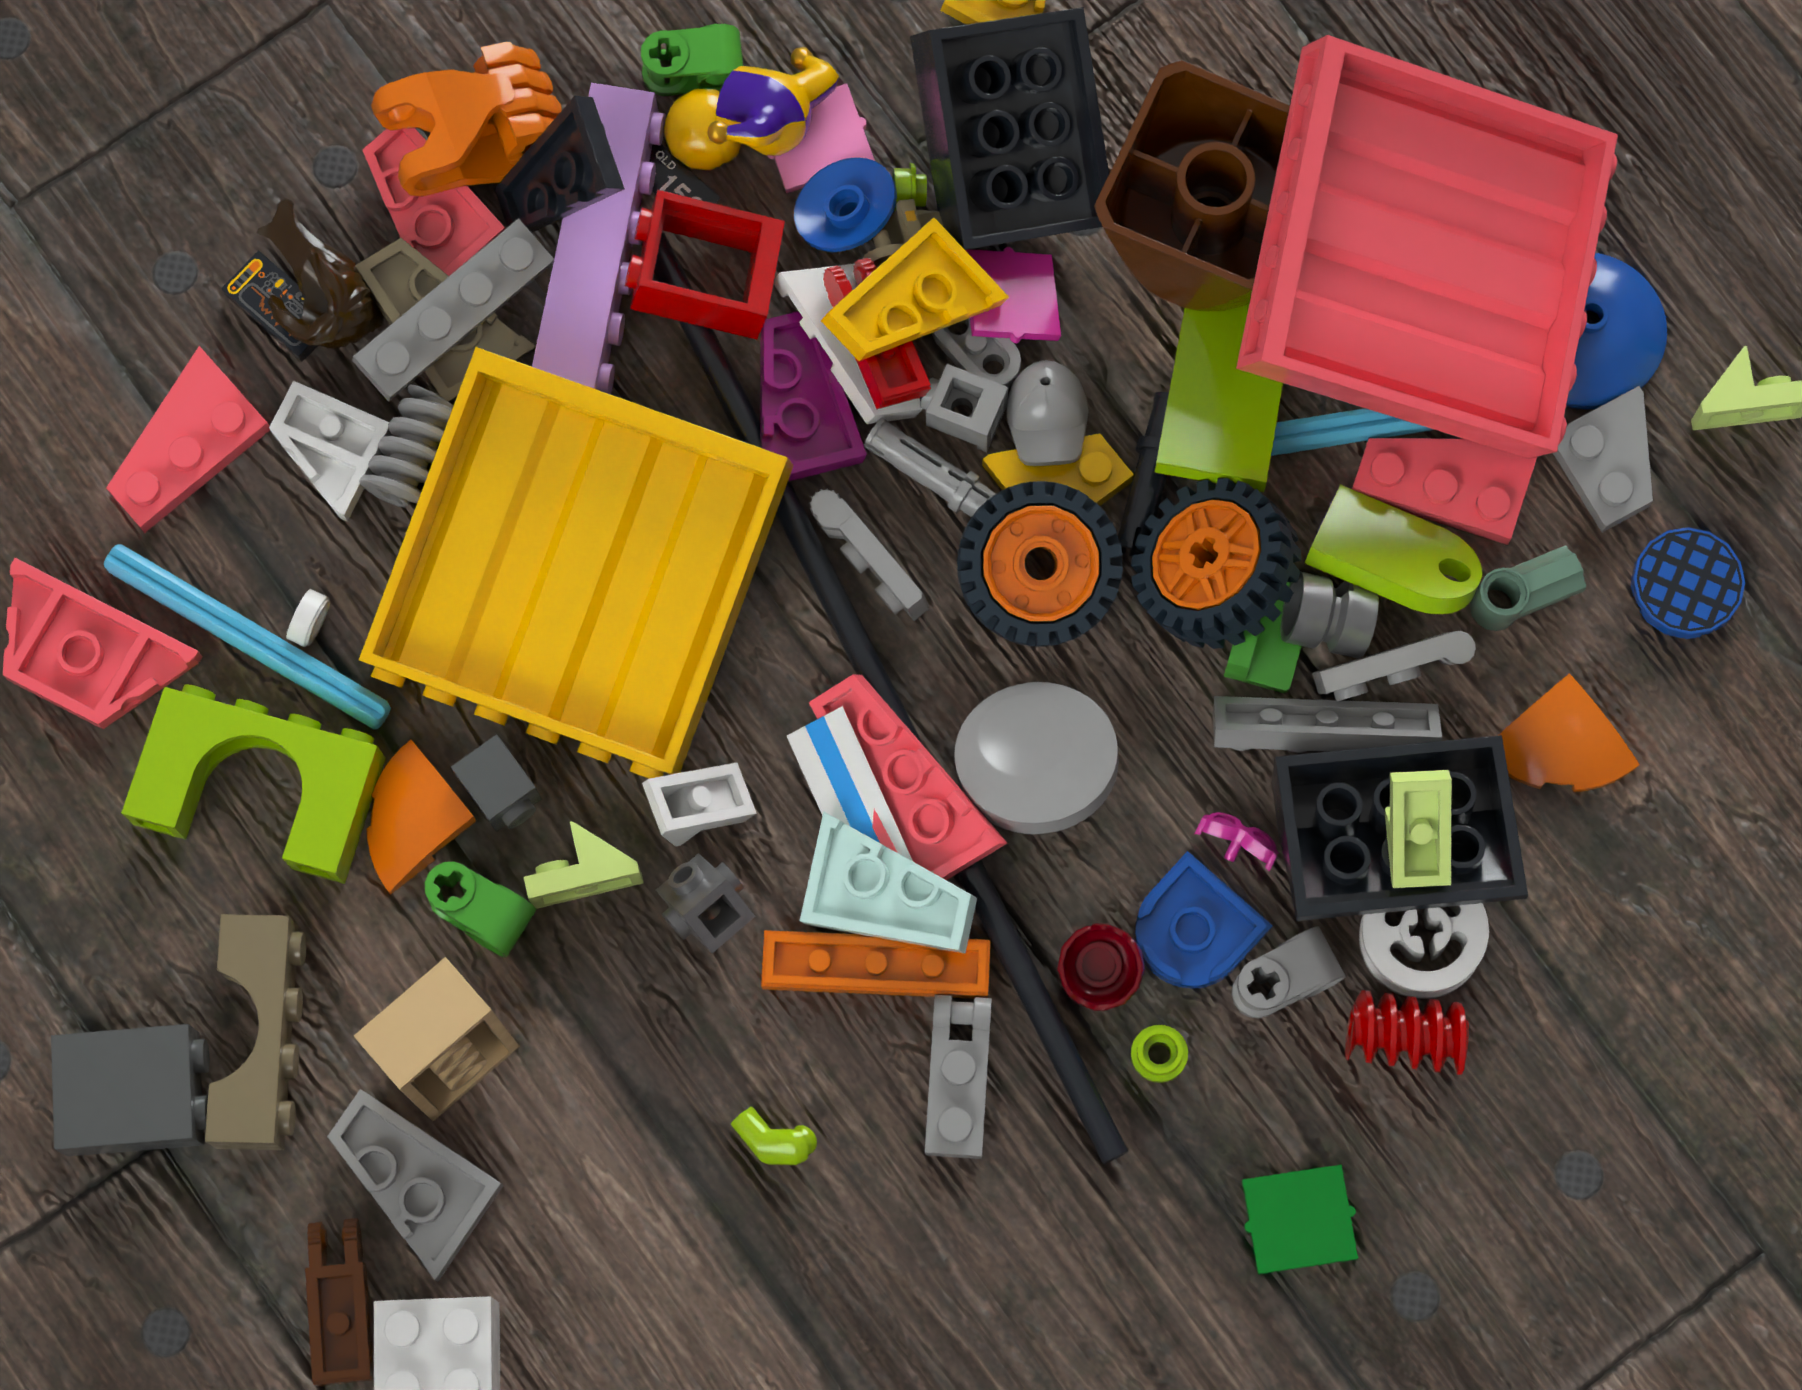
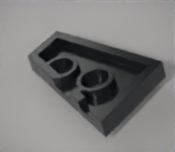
[495,96,625,233]

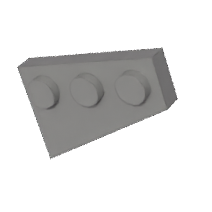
[327,1089,504,1282]

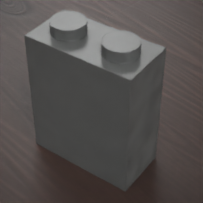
[51,1024,210,1157]

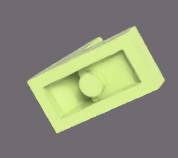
[1691,346,1802,430]
[1385,770,1452,888]
[524,821,644,909]

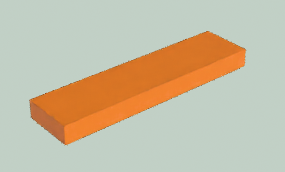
[761,930,990,999]

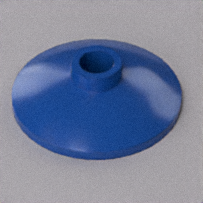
[794,158,897,252]

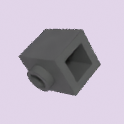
[451,734,542,832]

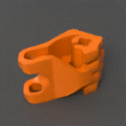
[371,42,562,197]

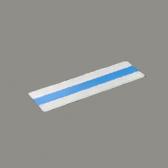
[787,706,913,861]

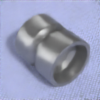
[1280,571,1379,659]

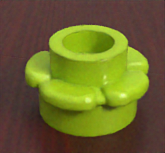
[892,163,927,211]

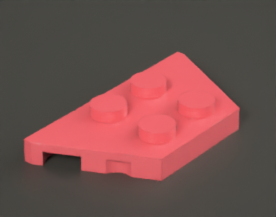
[2,558,203,729]

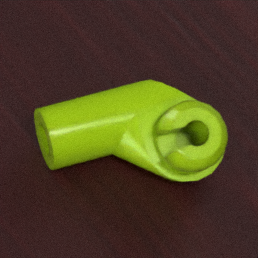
[731,1106,817,1165]

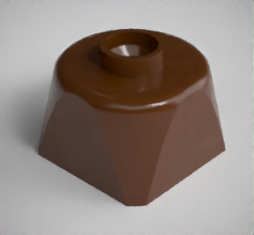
[1094,60,1290,311]

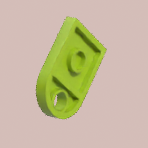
[1305,484,1482,614]

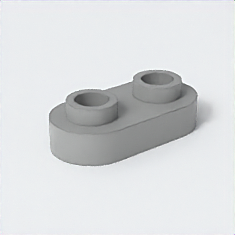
[932,318,1021,389]

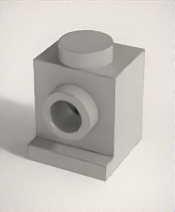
[920,364,1008,453]

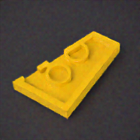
[821,217,1009,361]

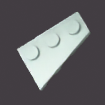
[800,811,977,953]

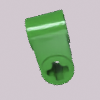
[641,24,744,96]
[425,861,537,958]

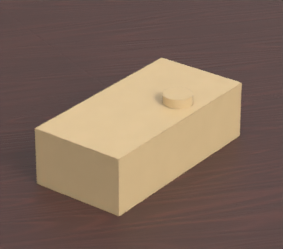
[354,957,520,1121]

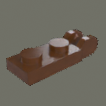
[305,1218,374,1386]

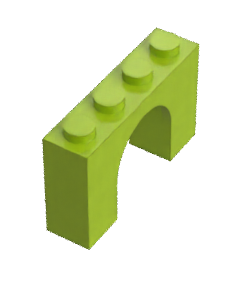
[121,684,386,884]

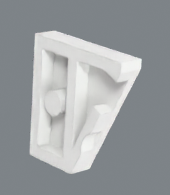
[269,381,392,521]

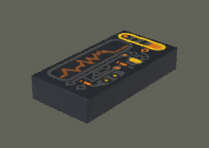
[221,250,318,362]

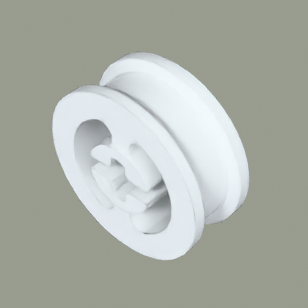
[1359,903,1489,999]

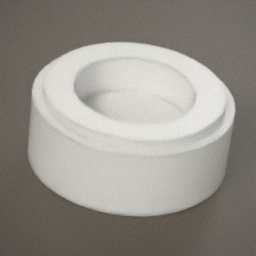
[286,589,330,647]

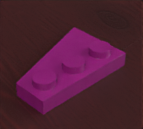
[760,311,867,481]

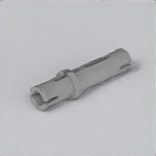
[864,418,996,517]

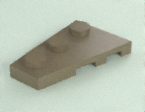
[354,238,536,403]

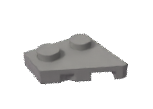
[1553,386,1653,533]

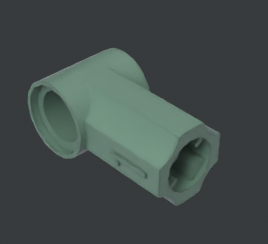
[1470,545,1587,631]

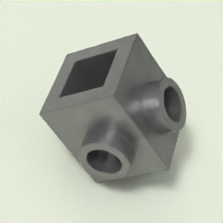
[656,853,755,953]

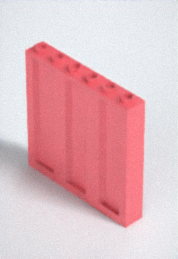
[1236,35,1618,458]

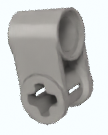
[1231,926,1346,1019]

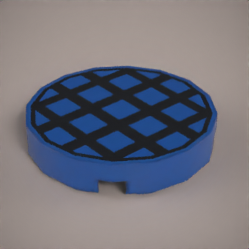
[1630,527,1745,639]

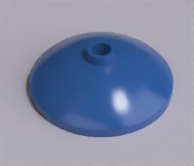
[1566,253,1667,410]

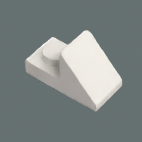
[642,763,757,847]

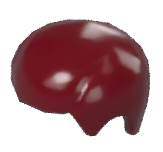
[1057,923,1145,1011]

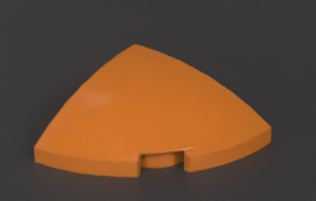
[1499,673,1640,792]
[367,739,476,895]

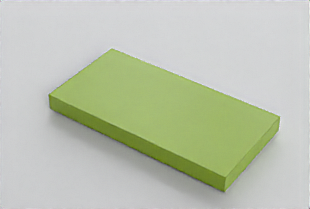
[1154,303,1283,492]

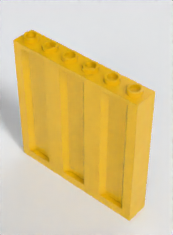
[359,347,794,779]

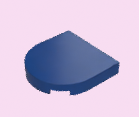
[1135,851,1273,989]

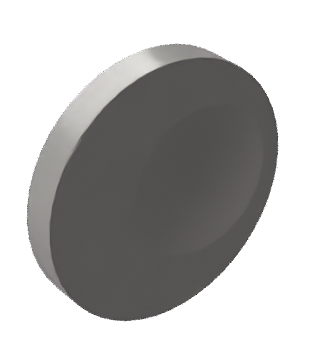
[954,682,1119,834]

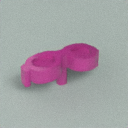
[1194,812,1279,872]

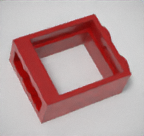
[625,190,785,340]

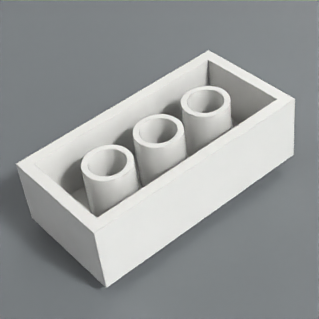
[374,1296,500,1390]

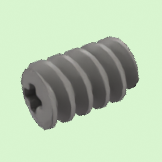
[359,384,453,508]

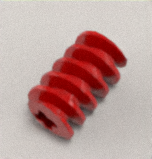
[1345,990,1469,1075]

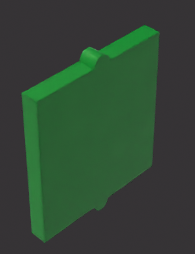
[1242,1164,1358,1275]

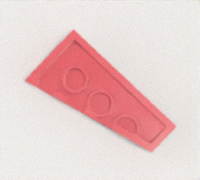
[809,674,1007,880]

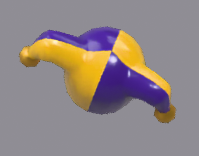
[707,47,839,156]

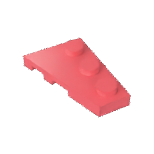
[363,128,506,276]
[106,346,270,533]
[1352,438,1537,545]

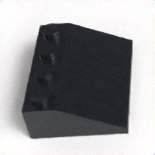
[910,7,1109,250]
[1271,735,1528,921]

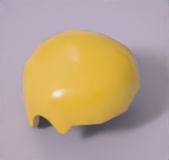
[664,88,742,170]

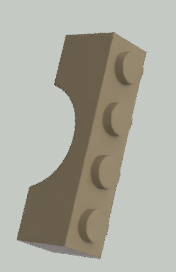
[205,914,306,1150]

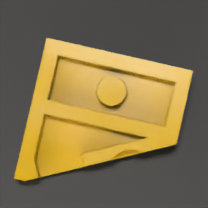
[982,433,1134,506]

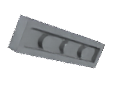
[352,218,554,402]
[1213,696,1442,753]

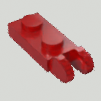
[823,258,931,409]

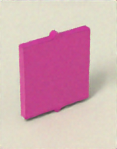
[965,247,1061,343]

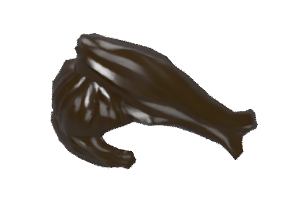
[256,198,384,349]

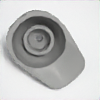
[1006,360,1089,466]

